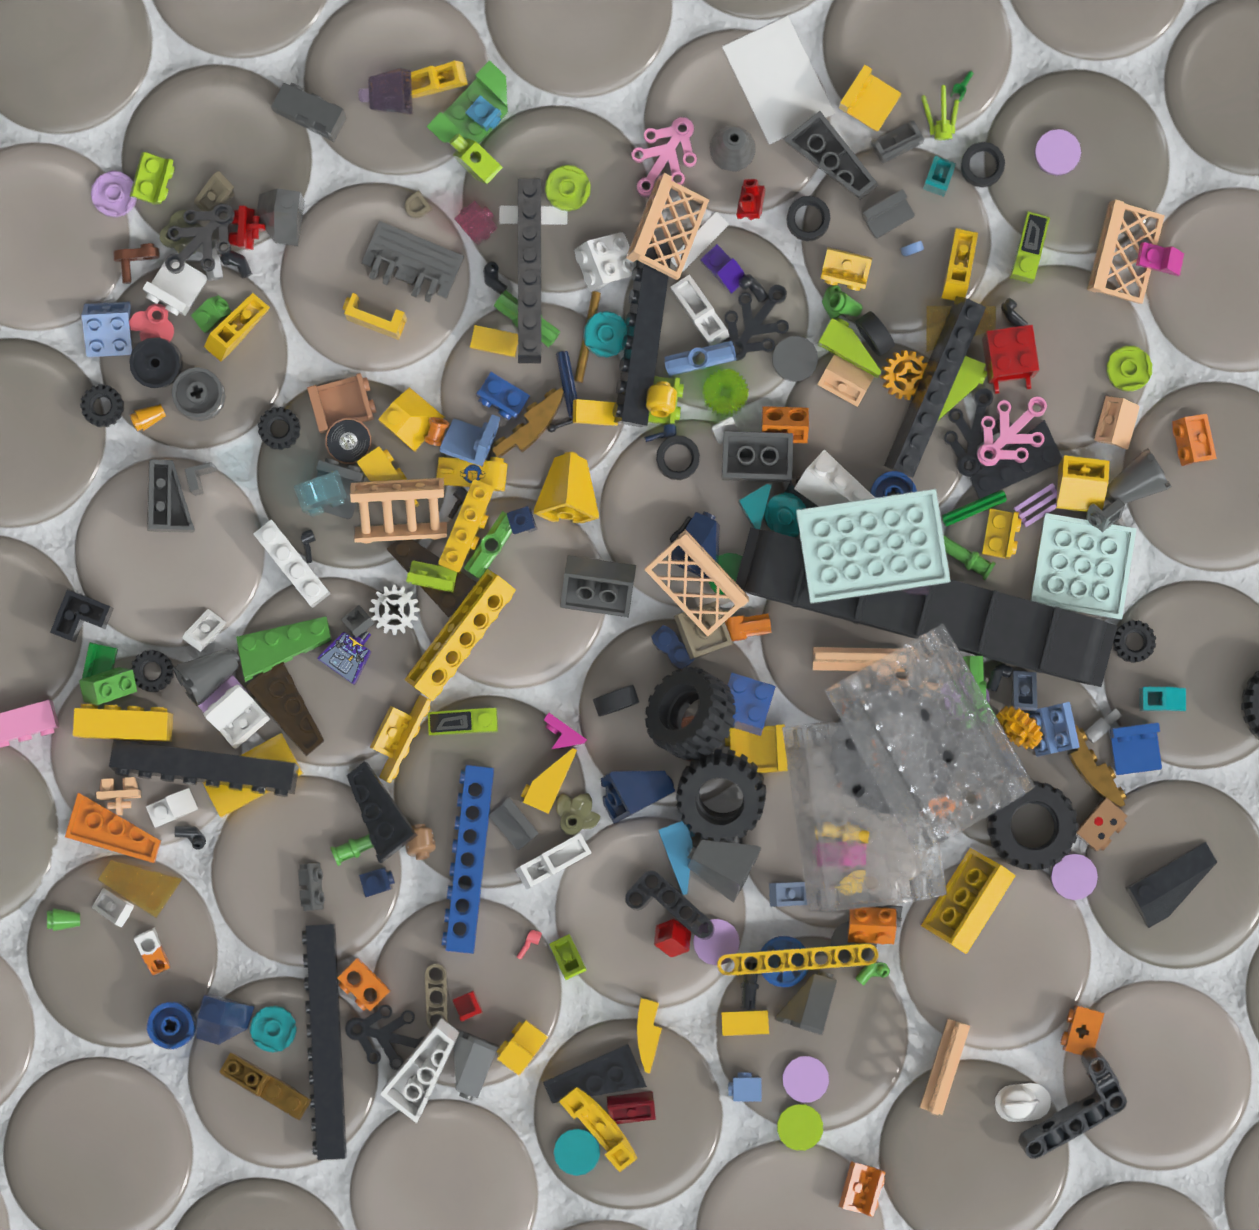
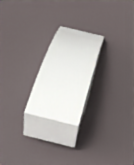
[670,274,730,346]
[515,833,591,890]

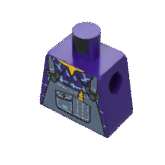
[317,631,371,685]

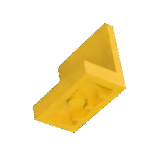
[839,65,901,132]

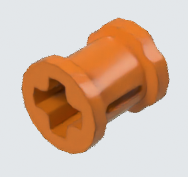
[424,417,449,446]

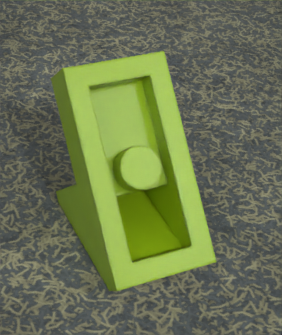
[549,934,587,980]

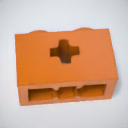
[1060,1005,1105,1055]

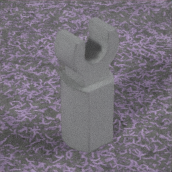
[200,239,224,281]
[1085,709,1122,743]

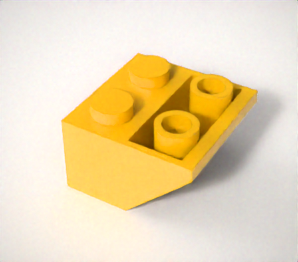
[1056,455,1110,512]

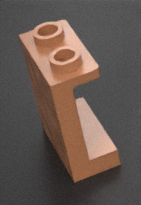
[307,373,377,434]

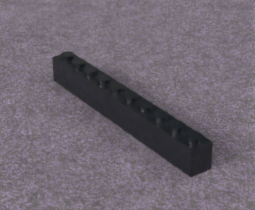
[302,924,347,1161]

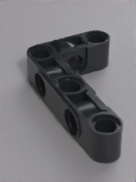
[1018,1048,1127,1159]

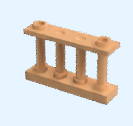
[350,478,447,544]

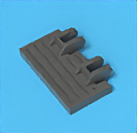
[362,221,464,303]

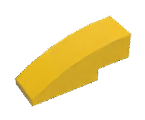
[393,60,468,100]
[637,998,662,1073]

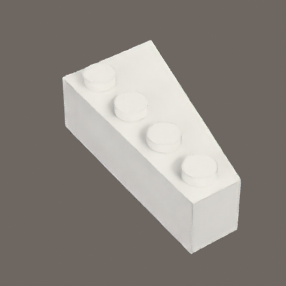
[794,450,875,507]
[380,1018,460,1123]

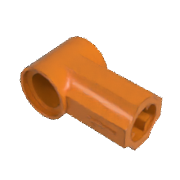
[725,613,772,642]

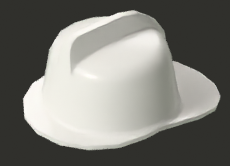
[995,1083,1051,1122]

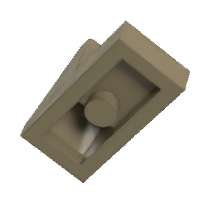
[194,171,234,211]

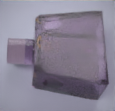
[358,68,413,115]

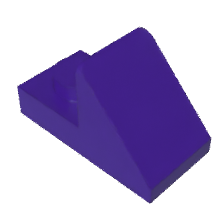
[700,244,745,294]

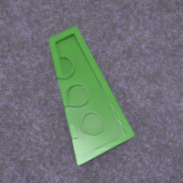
[236,616,332,682]

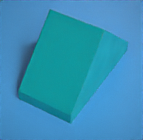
[923,156,956,197]
[738,484,771,529]

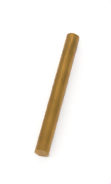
[574,291,601,383]

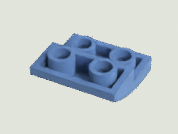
[1027,702,1080,757]

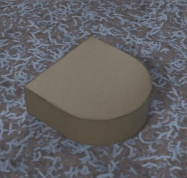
[405,190,432,218]

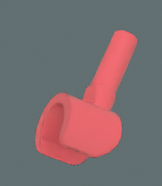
[516,930,542,959]

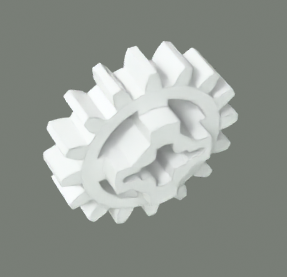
[369,585,420,635]

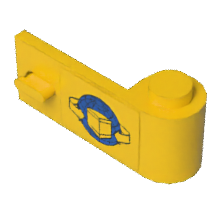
[436,457,508,492]

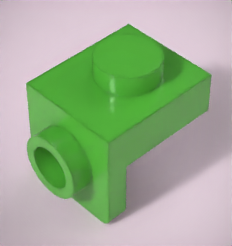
[191,295,232,333]

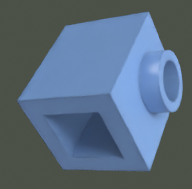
[728,1072,761,1102]

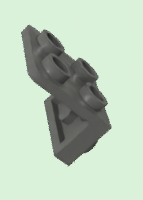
[308,458,365,519]

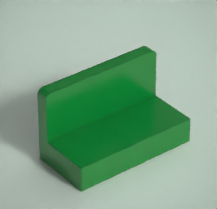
[82,642,118,679]

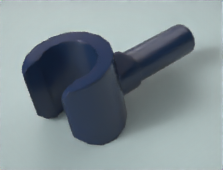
[645,424,676,442]

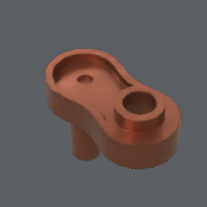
[113,243,160,284]

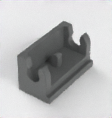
[871,120,924,164]

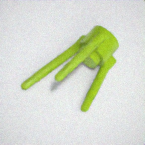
[921,84,959,140]

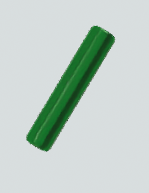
[941,490,1007,526]

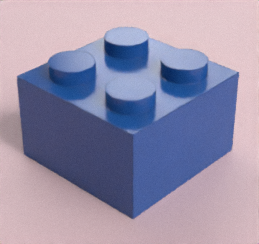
[727,673,776,736]

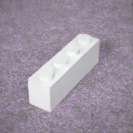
[253,520,331,608]

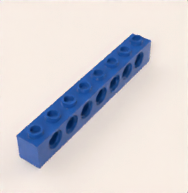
[442,765,494,954]

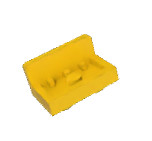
[821,247,872,291]

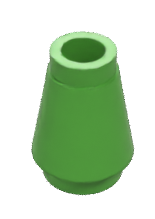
[828,291,863,317]
[47,908,80,931]

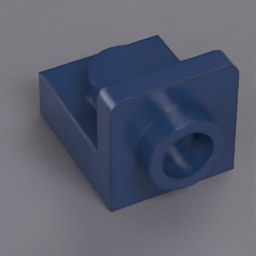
[507,506,538,535]
[359,867,395,897]

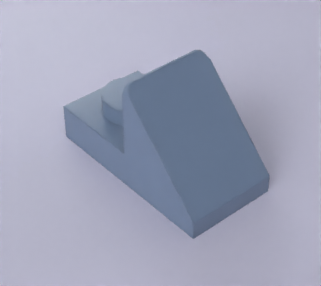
[1011,671,1037,711]
[769,882,808,907]

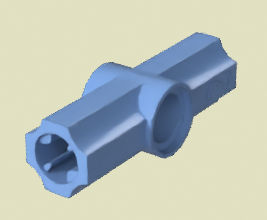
[664,341,736,376]

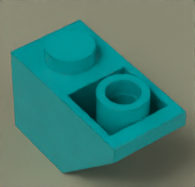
[1139,687,1186,711]

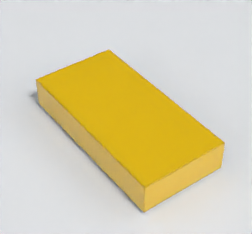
[470,325,518,358]
[573,399,618,426]
[721,1010,769,1036]

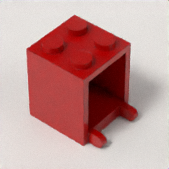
[982,325,1039,394]

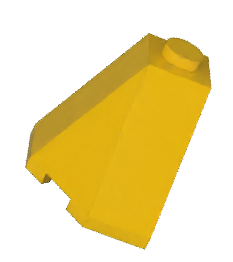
[533,452,599,524]

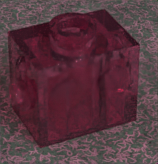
[454,201,498,245]

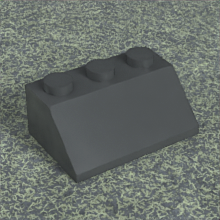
[722,431,793,482]
[560,555,636,618]

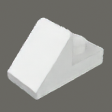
[182,609,226,652]
[146,788,198,828]
[92,888,134,927]

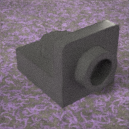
[1086,499,1125,532]
[341,605,374,638]

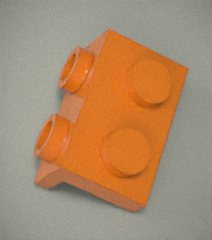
[848,906,897,944]
[838,1161,885,1217]

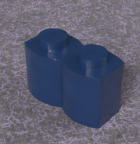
[651,625,695,670]

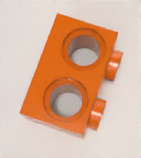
[761,406,809,443]
[337,958,391,1011]

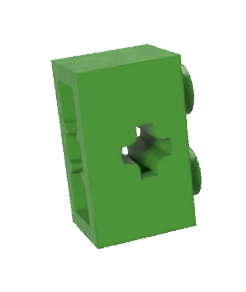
[79,667,137,705]

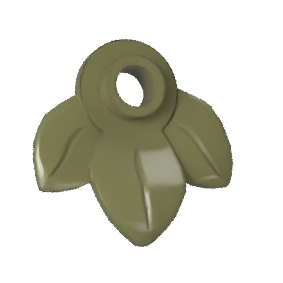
[159,210,202,255]
[556,793,601,835]

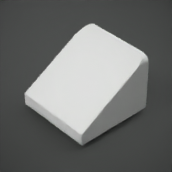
[711,417,738,444]

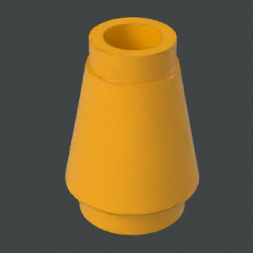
[130,404,166,431]

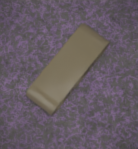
[425,963,448,1030]

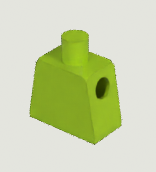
[450,133,503,184]

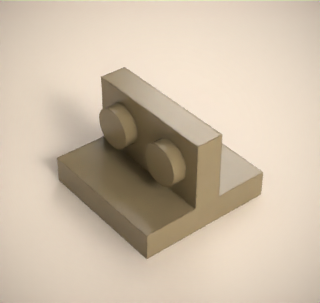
[674,601,733,660]

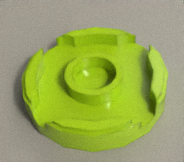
[545,165,591,211]
[1106,346,1153,392]
[777,1104,823,1151]

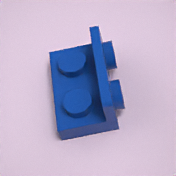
[476,372,530,420]

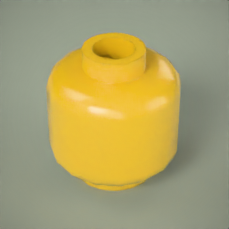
[646,381,677,418]

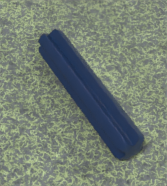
[556,351,578,418]

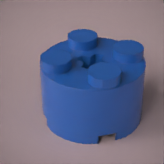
[870,471,917,498]
[147,1002,197,1049]

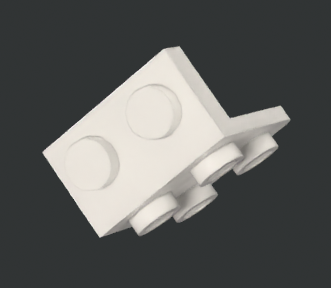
[574,232,636,292]
[143,261,207,316]
[204,685,270,749]

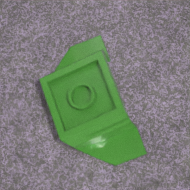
[426,60,508,144]

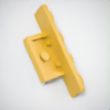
[438,479,494,572]
[370,695,431,783]

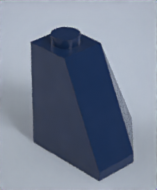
[671,511,720,583]
[601,771,675,824]
[196,993,255,1045]

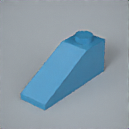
[658,821,695,895]

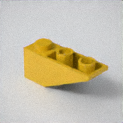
[357,446,419,507]

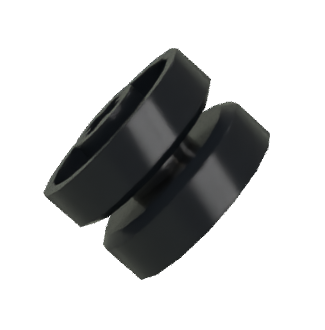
[129,338,183,388]

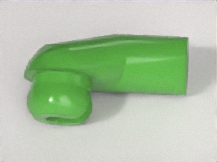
[822,285,841,319]
[855,962,890,986]

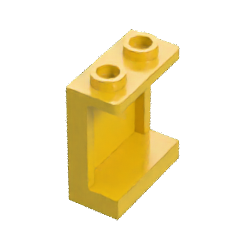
[342,293,407,340]
[725,724,788,773]

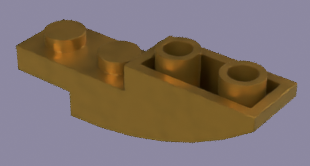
[492,388,564,458]
[1068,725,1126,807]
[219,1052,311,1120]

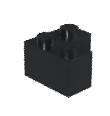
[50,590,114,642]

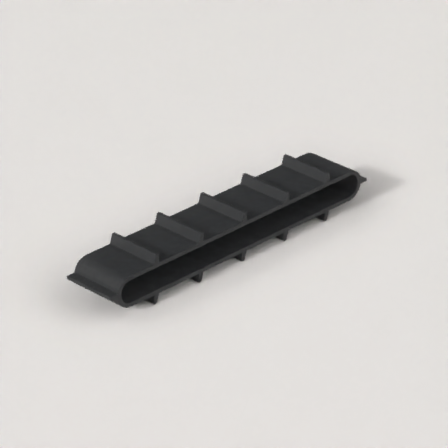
[736,527,1118,687]

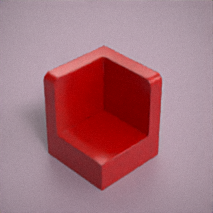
[654,919,691,957]
[452,990,483,1022]

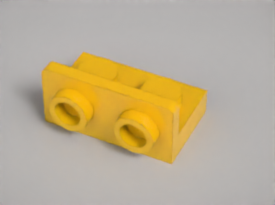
[981,509,1022,559]

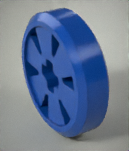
[760,936,808,987]

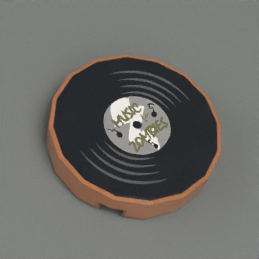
[326,417,371,464]

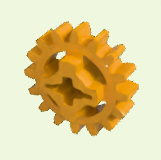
[880,350,928,400]
[995,706,1043,749]

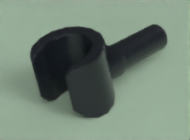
[448,487,468,519]
[670,516,692,543]
[301,529,316,563]

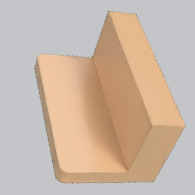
[818,355,874,407]
[1094,396,1139,449]

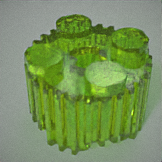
[702,368,749,417]

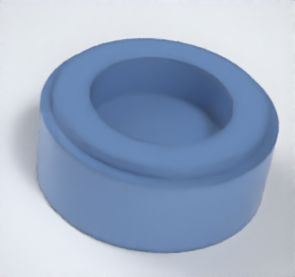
[900,241,924,257]

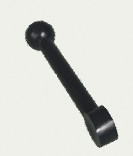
[547,418,573,433]

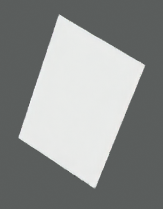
[722,16,835,144]

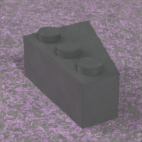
[271,83,346,142]
[147,459,195,532]

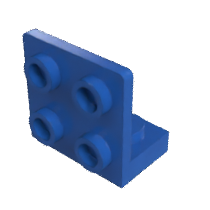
[1110,723,1162,775]

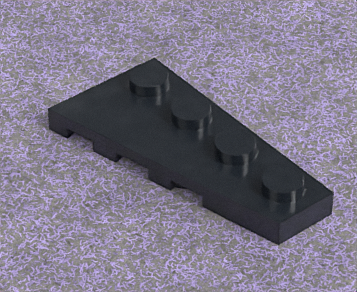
[970,420,1062,499]
[347,761,417,864]
[543,1044,647,1104]

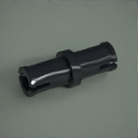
[740,962,759,1010]

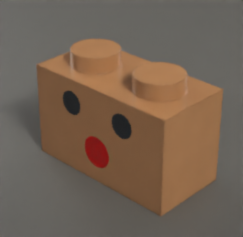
[1076,798,1128,851]

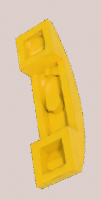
[559,1087,637,1172]

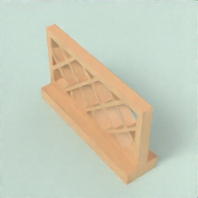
[626,173,709,280]
[1087,199,1165,304]
[644,529,749,636]
[813,647,909,672]
[920,1018,970,1115]

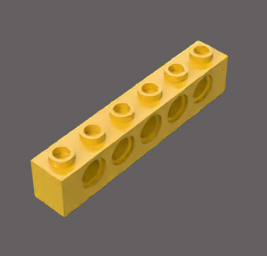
[404,569,516,701]

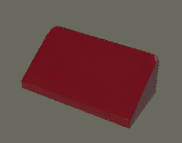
[607,1091,656,1124]

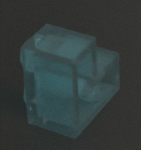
[294,470,348,517]

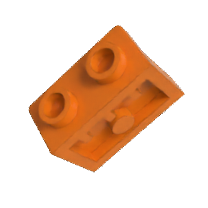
[1172,414,1217,466]

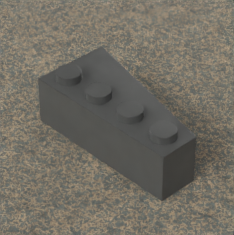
[784,111,878,199]

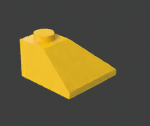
[378,387,444,452]

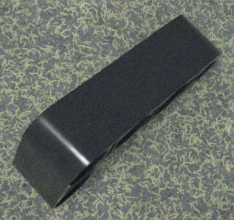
[625,871,715,940]

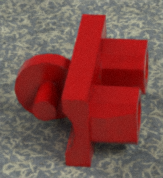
[736,179,765,220]
[228,205,266,250]

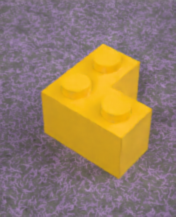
[497,1020,549,1076]

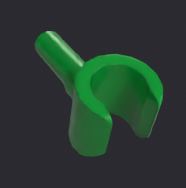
[950,71,974,102]

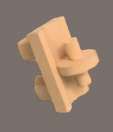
[96,777,142,815]

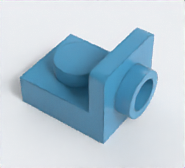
[465,95,501,132]

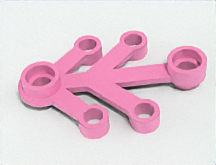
[632,117,697,197]
[977,397,1047,466]

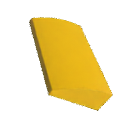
[202,733,304,818]

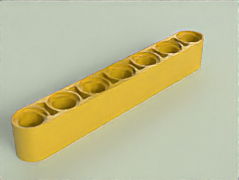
[717,944,879,975]

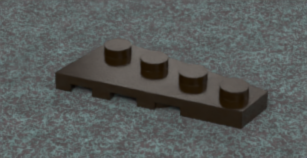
[387,539,477,618]
[245,662,324,757]

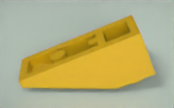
[941,228,978,301]
[204,293,270,362]
[521,748,577,814]

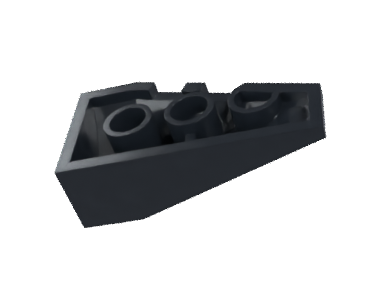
[1125,842,1217,928]

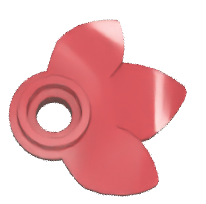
[129,304,174,341]

